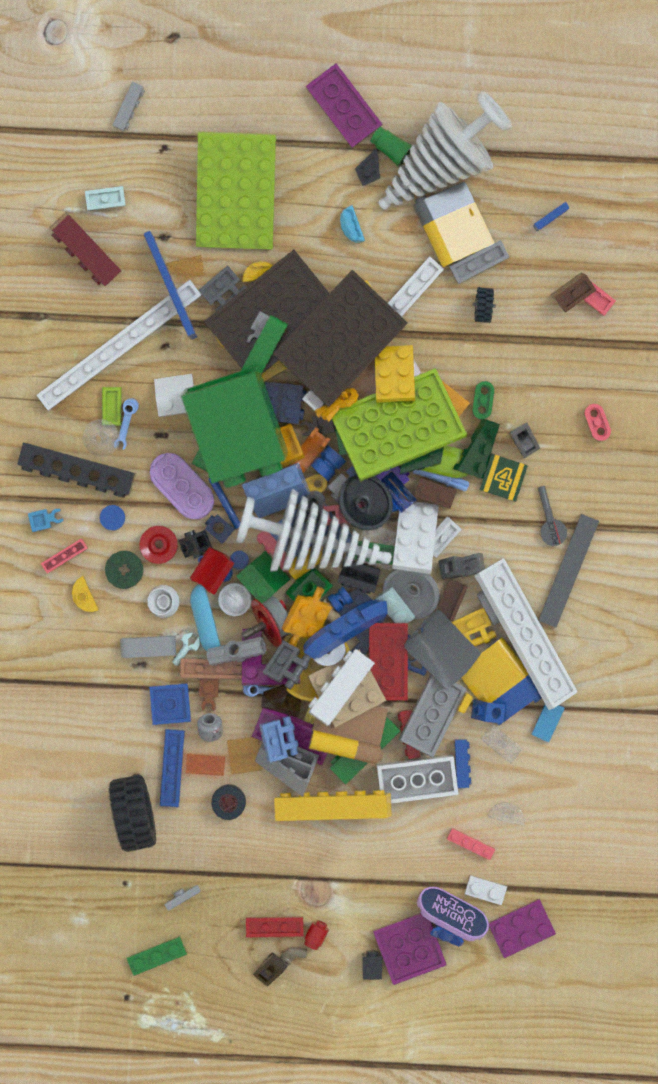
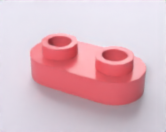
[584,404,611,441]

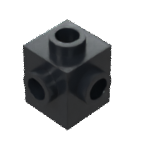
[178,530,212,559]

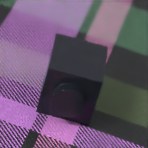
[362,950,382,980]

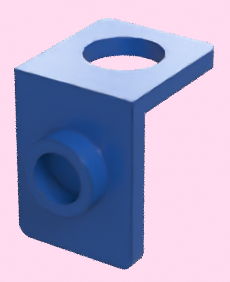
[471,699,505,723]

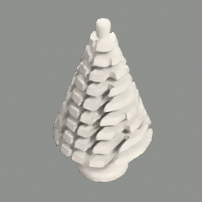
[378,91,512,210]
[236,489,391,571]

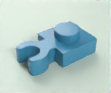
[28,509,64,532]

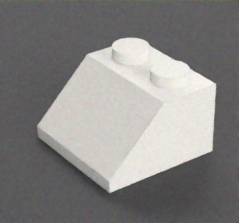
[154,374,194,417]

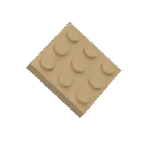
[308,650,386,728]

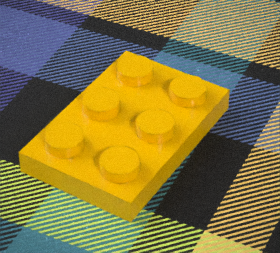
[375,345,415,403]

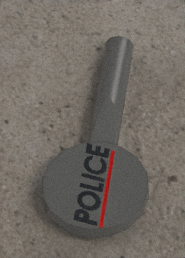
[538,486,567,546]

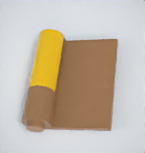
[309,706,388,765]

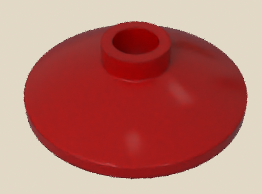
[139,526,178,564]

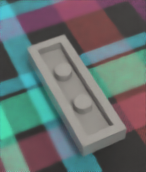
[449,240,509,284]

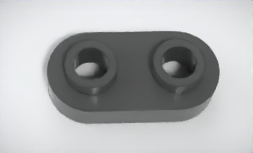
[304,491,326,525]

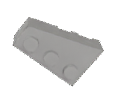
[255,741,319,797]

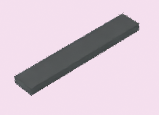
[538,514,599,628]

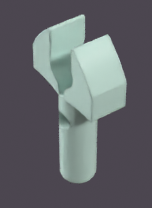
[172,633,200,666]

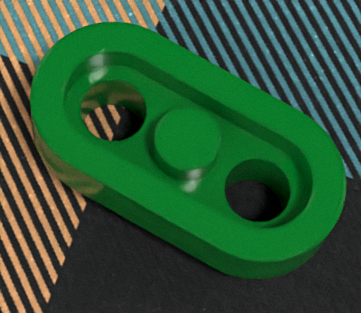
[472,381,494,420]

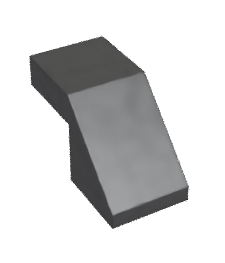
[438,553,485,579]

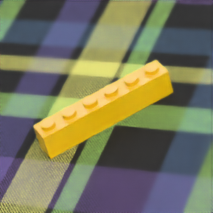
[274,790,392,821]

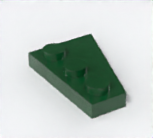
[453,418,500,479]

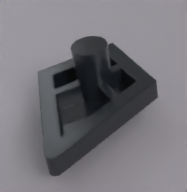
[355,150,380,186]

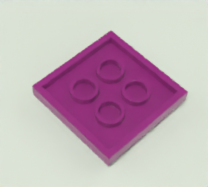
[373,913,447,985]

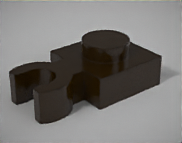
[300,416,336,436]

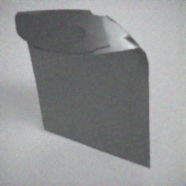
[404,610,481,689]

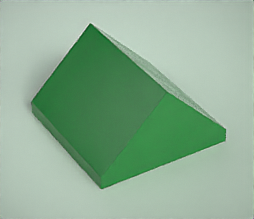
[285,568,333,602]

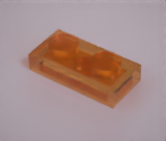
[186,753,225,776]

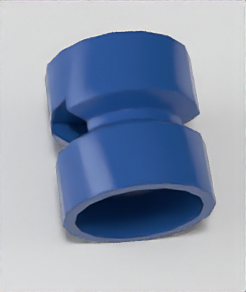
[311,445,346,481]

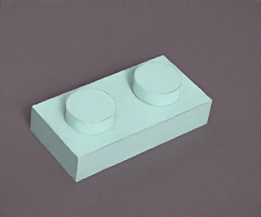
[85,186,126,211]
[376,587,415,623]

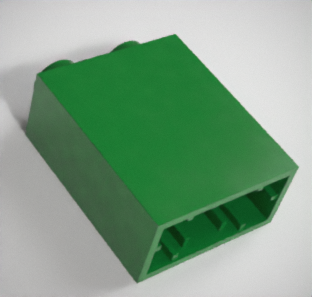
[181,365,288,488]

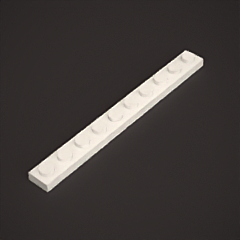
[302,257,444,411]
[37,280,202,411]

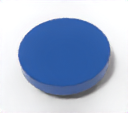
[100,505,125,530]

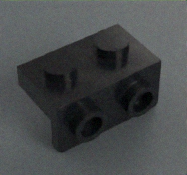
[338,559,381,594]

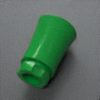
[370,126,412,168]

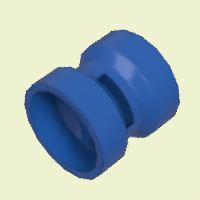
[327,586,354,612]

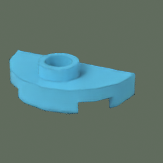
[340,205,365,243]

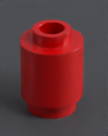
[304,920,329,950]

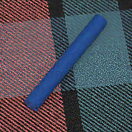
[208,478,240,529]

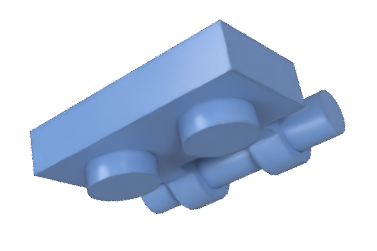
[260,716,298,763]

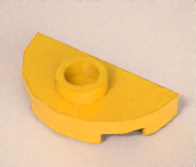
[242,261,273,282]
[72,575,99,612]

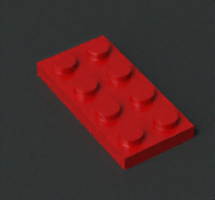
[369,623,408,700]

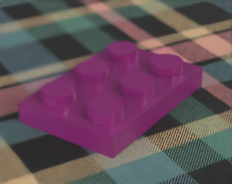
[488,899,556,958]

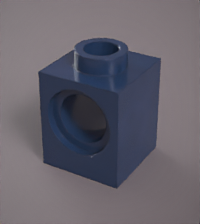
[205,514,235,544]

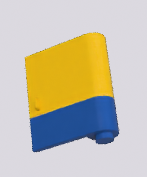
[461,636,542,726]

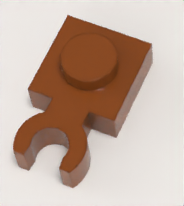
[199,678,219,711]

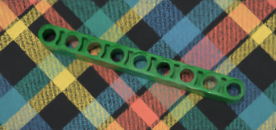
[191,315,288,472]

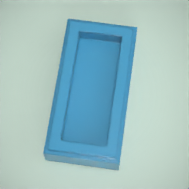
[531,704,565,742]

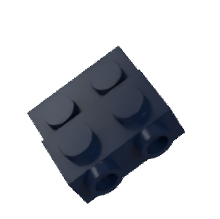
[265,382,307,424]

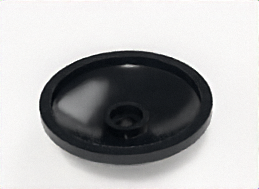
[338,475,393,531]

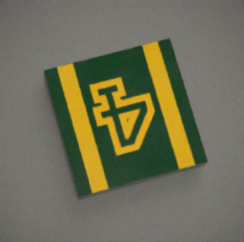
[479,454,528,502]

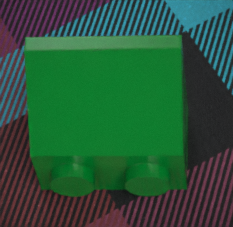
[236,550,290,603]

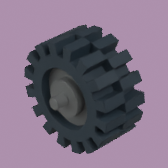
[472,287,496,323]

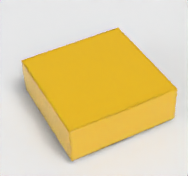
[457,692,473,713]

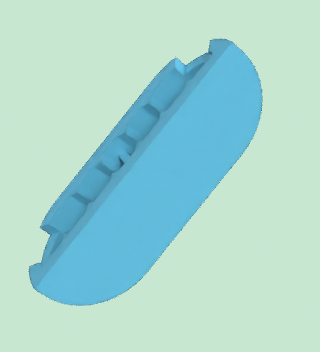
[190,584,221,651]

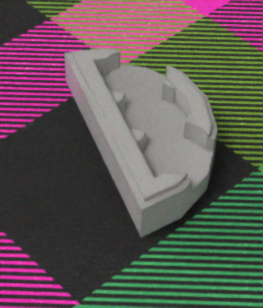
[164,885,201,910]

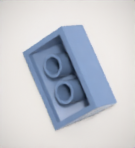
[242,462,310,518]

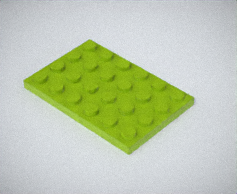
[196,132,276,250]
[332,368,467,481]

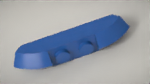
[304,599,388,659]

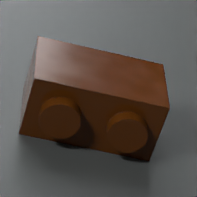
[414,478,457,509]

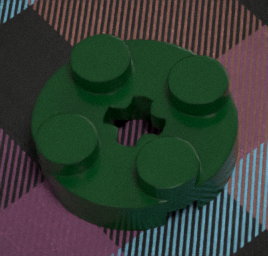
[105,551,144,589]

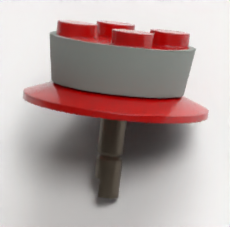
[242,596,291,648]

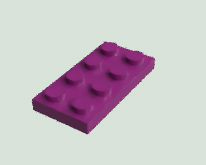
[306,63,383,148]
[251,708,327,765]

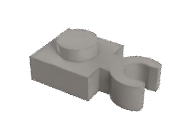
[247,311,270,343]

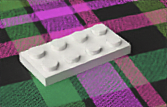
[392,500,439,574]

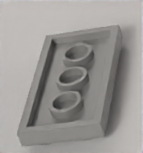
[398,674,467,757]

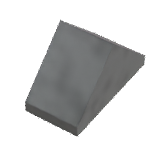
[509,422,540,458]

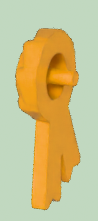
[315,388,359,422]

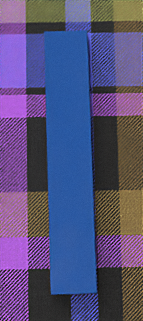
[144,231,198,340]

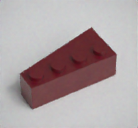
[49,212,121,286]

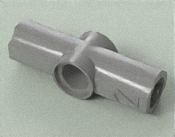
[206,637,266,666]

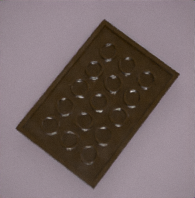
[204,249,329,375]
[273,270,408,407]

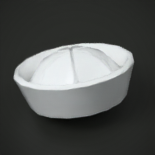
[218,583,252,616]
[148,585,179,618]

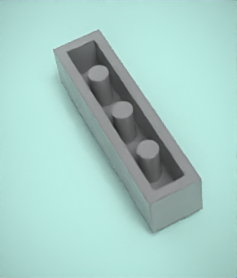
[113,82,145,132]

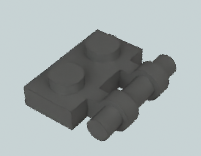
[199,265,246,311]
[263,640,311,690]

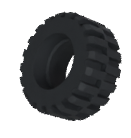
[109,775,156,852]

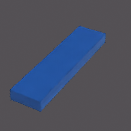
[160,729,185,807]

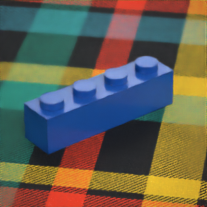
[454,739,471,788]

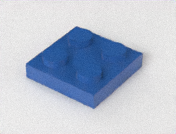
[149,683,191,725]

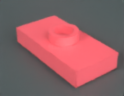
[583,282,616,316]

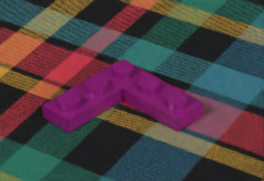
[242,629,300,686]

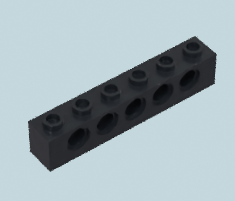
[17,442,136,498]

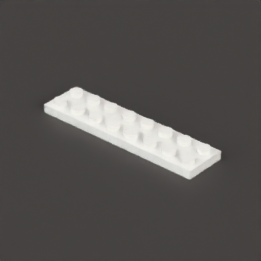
[474,558,578,710]

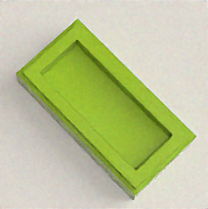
[102,387,122,426]

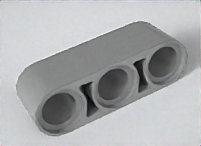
[120,636,176,658]

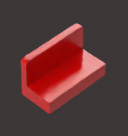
[190,547,234,595]

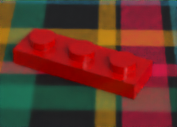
[246,916,304,938]

